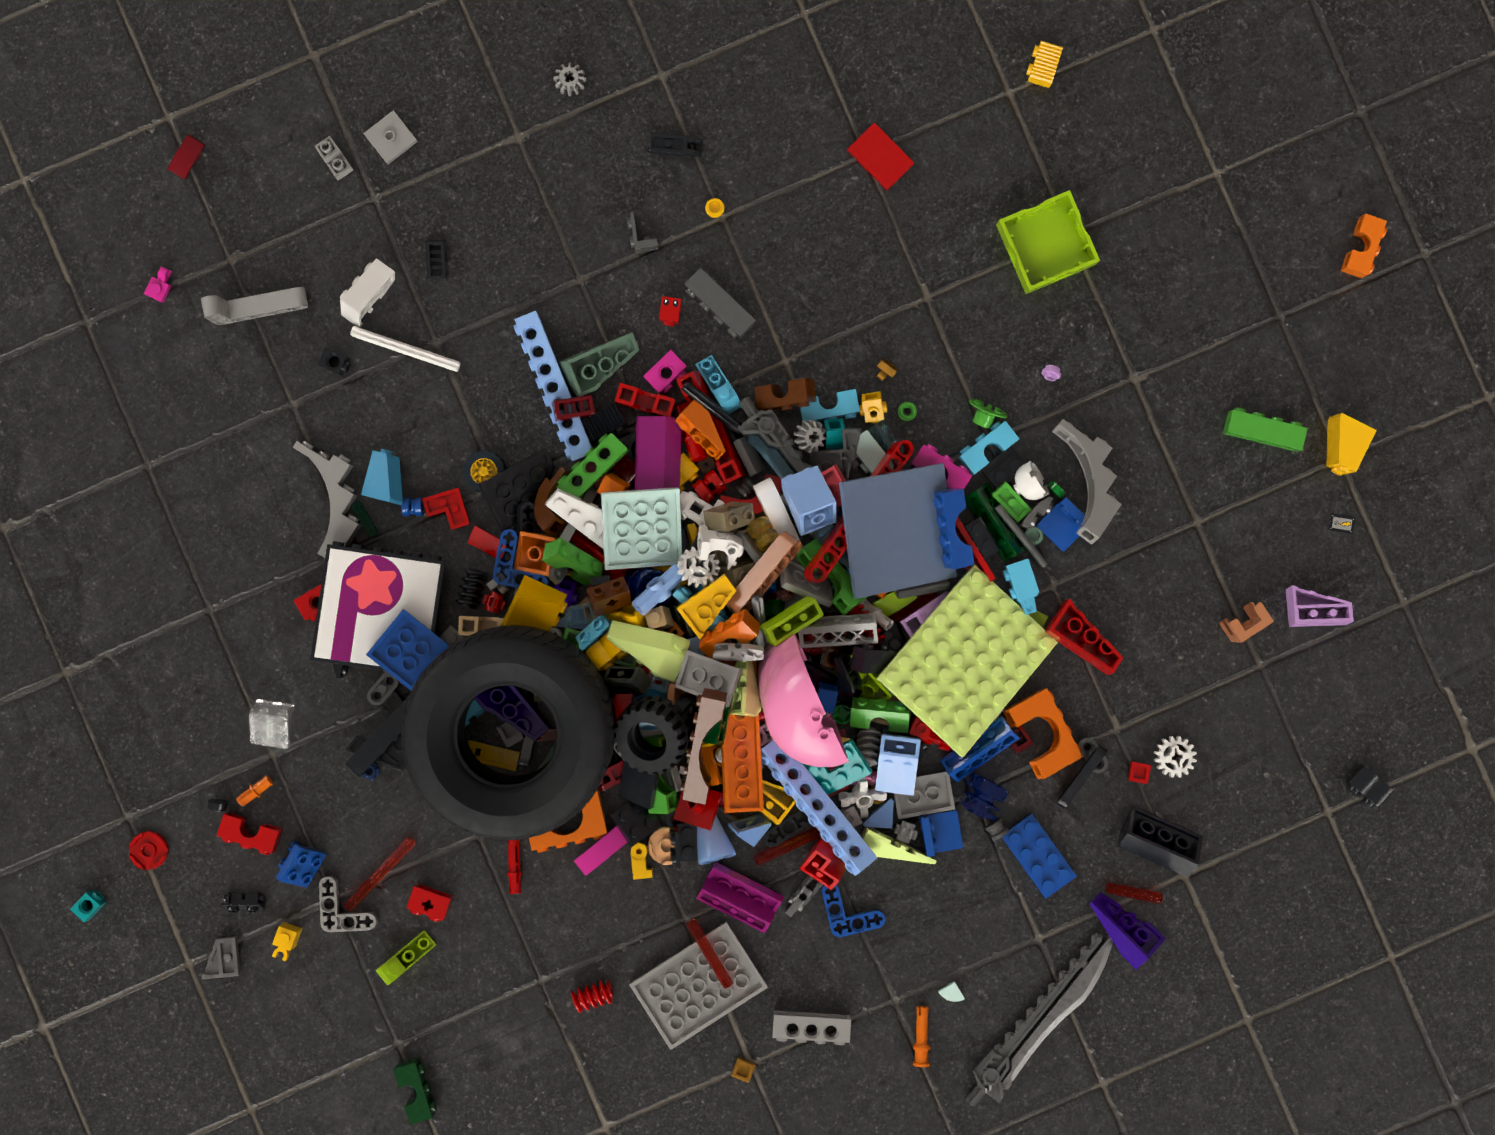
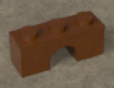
[754,378,816,412]

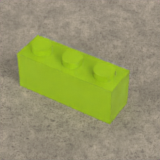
[760,596,824,646]

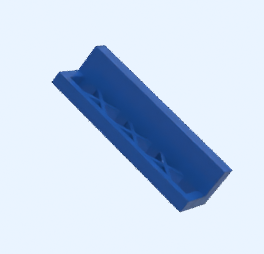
[940,716,1020,782]

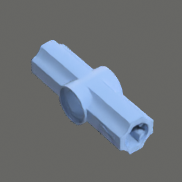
[632,564,683,615]

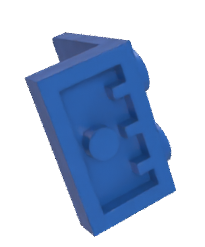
[1036,497,1085,552]
[919,810,963,857]

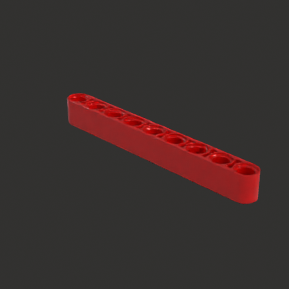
[804,440,914,583]

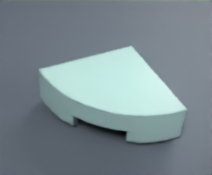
[938,981,965,1002]

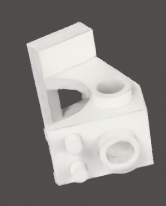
[680,491,724,535]
[697,525,744,570]

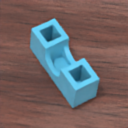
[800,389,860,423]
[958,421,1019,476]

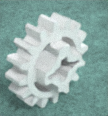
[677,547,720,588]
[1154,736,1197,778]

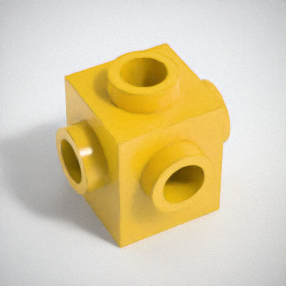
[859,391,888,423]

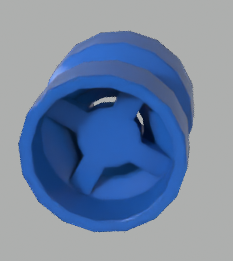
[401,497,424,517]

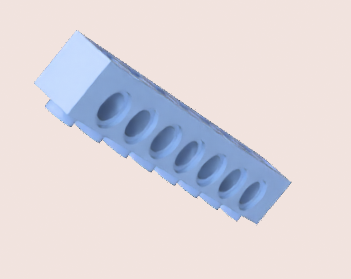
[514,311,592,463]
[761,740,877,876]

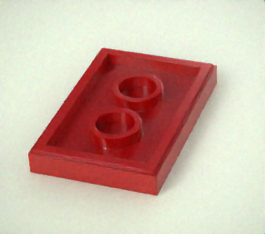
[847,122,914,191]

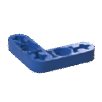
[493,529,549,588]
[822,885,885,937]

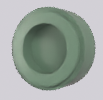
[1024,526,1043,545]

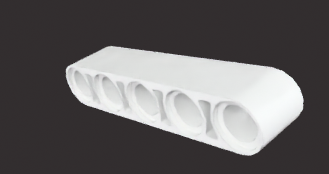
[753,478,803,562]

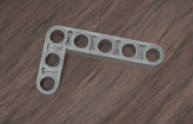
[201,287,308,325]

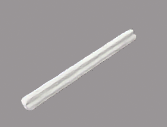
[350,326,460,372]

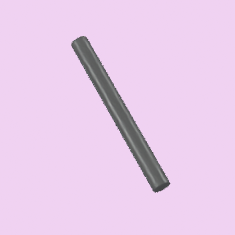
[995,504,1048,568]

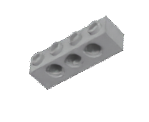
[772,1010,851,1045]

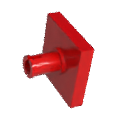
[673,789,722,831]

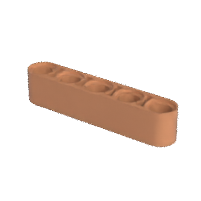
[726,531,802,613]

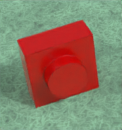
[1127,761,1151,784]

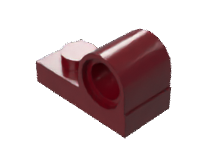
[608,455,635,489]

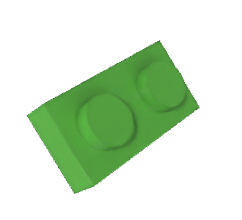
[991,482,1032,523]

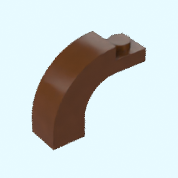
[534,467,577,538]

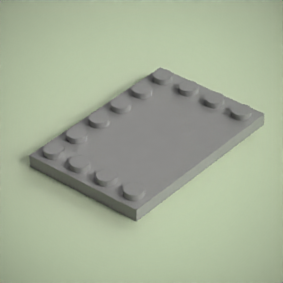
[629,921,768,1050]

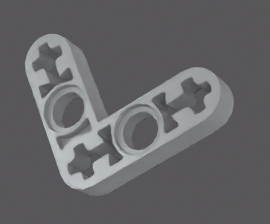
[319,875,378,932]

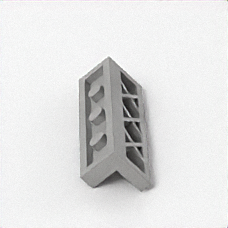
[798,613,878,648]

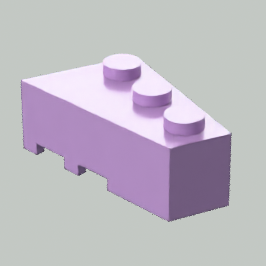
[1286,585,1354,627]

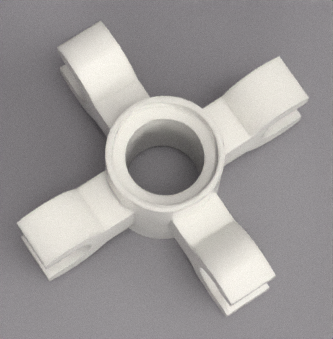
[838,777,887,819]

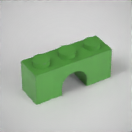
[542,538,604,586]
[850,697,910,733]

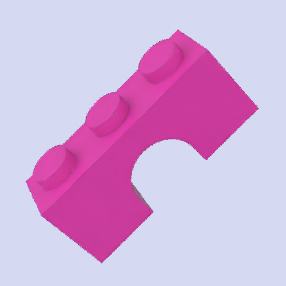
[910,444,972,489]

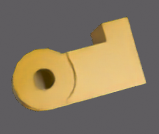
[631,842,653,880]

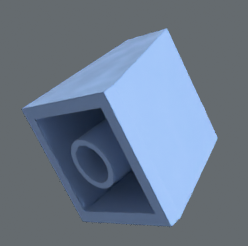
[781,466,837,536]

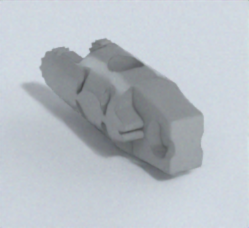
[712,643,764,661]

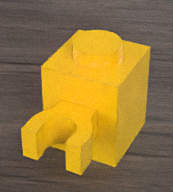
[272,922,303,962]

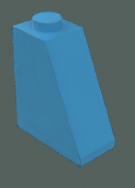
[361,449,403,505]

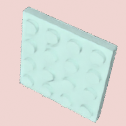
[601,487,682,570]

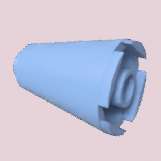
[696,816,736,865]

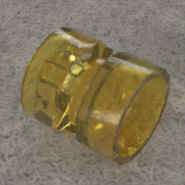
[746,516,779,553]

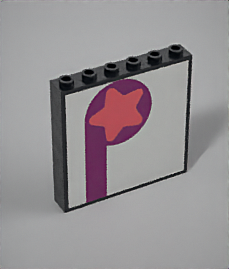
[310,541,446,671]

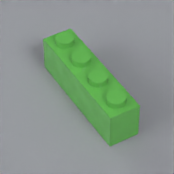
[1223,408,1308,452]

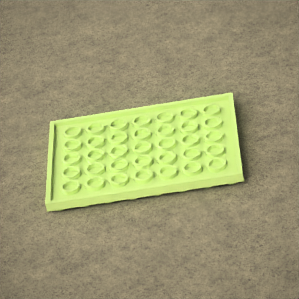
[876,565,1058,757]

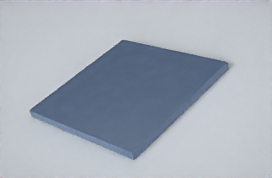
[839,463,957,599]

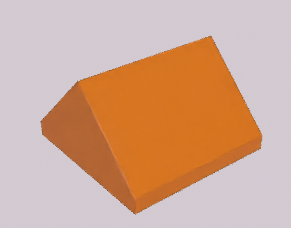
[514,531,556,576]

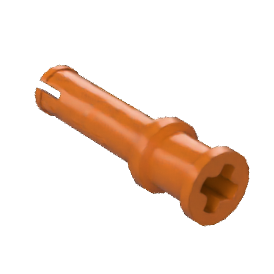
[913,1006,930,1067]

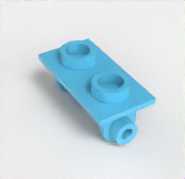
[575,614,612,651]

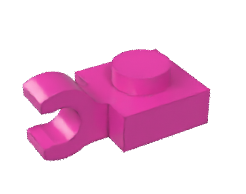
[144,266,172,303]

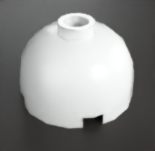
[1013,461,1049,500]

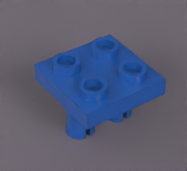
[276,841,326,888]

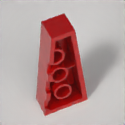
[1045,598,1123,675]

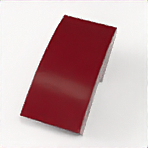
[167,134,205,179]

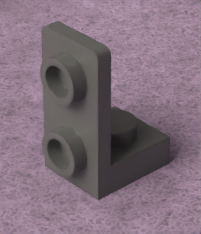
[627,211,659,253]

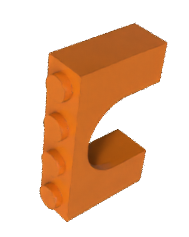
[1002,688,1083,779]
[529,788,609,853]

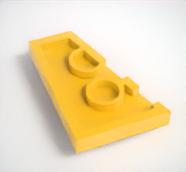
[677,574,736,639]

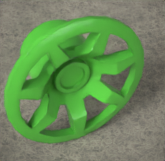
[968,399,1008,428]

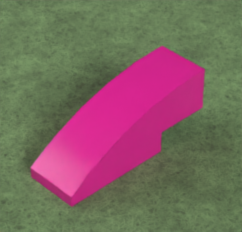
[574,825,627,876]

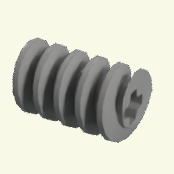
[856,726,882,767]

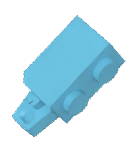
[1002,559,1039,615]

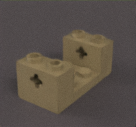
[703,501,755,588]

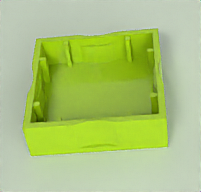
[996,190,1100,294]

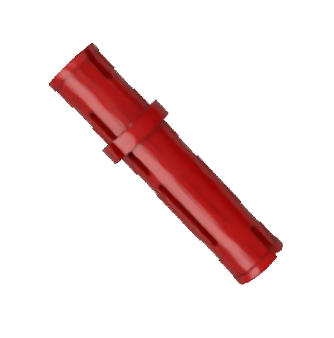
[507,840,523,894]

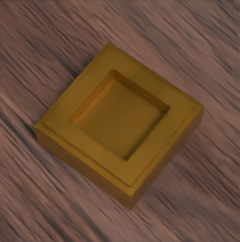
[731,1056,756,1083]

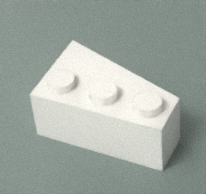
[340,258,395,328]

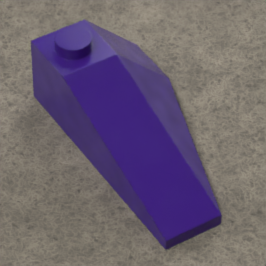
[475,686,549,741]
[1090,892,1166,970]

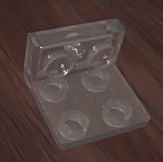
[249,699,294,749]

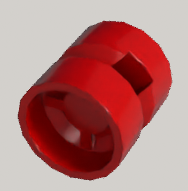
[691,469,727,503]

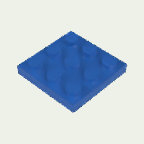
[366,609,450,691]

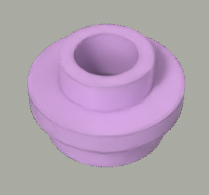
[1042,365,1061,381]

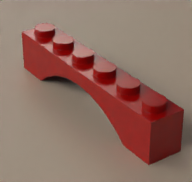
[676,371,748,484]

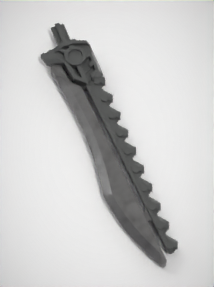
[965,933,1113,1107]

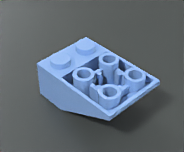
[875,733,921,796]

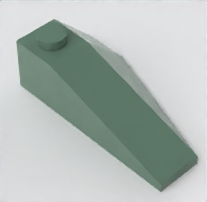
[558,332,639,397]

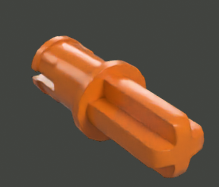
[236,775,274,807]

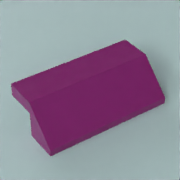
[635,416,681,490]
[696,862,784,933]

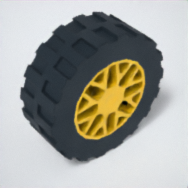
[463,450,506,493]

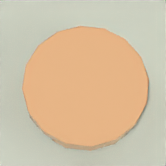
[648,826,674,865]

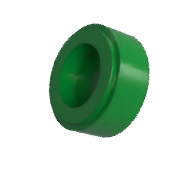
[1048,480,1066,498]

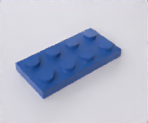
[1002,813,1077,899]

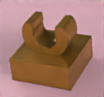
[876,358,899,381]

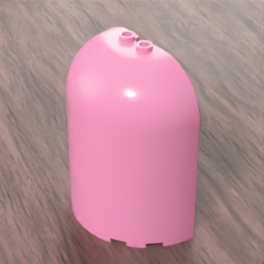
[757,634,849,767]

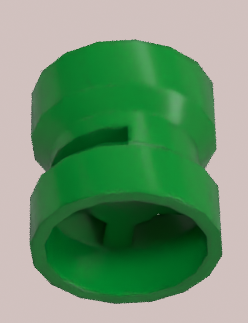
[833,704,851,724]

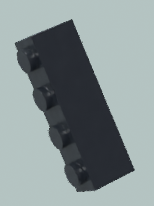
[1118,805,1203,877]

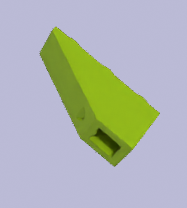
[375,930,436,985]

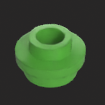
[898,402,917,421]

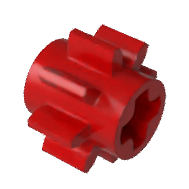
[482,591,507,614]

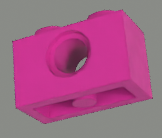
[643,350,687,395]

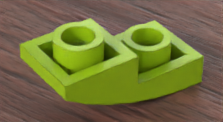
[873,590,917,617]

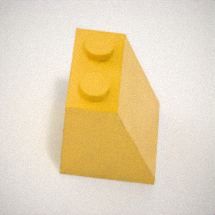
[1326,413,1377,476]
[502,575,567,632]

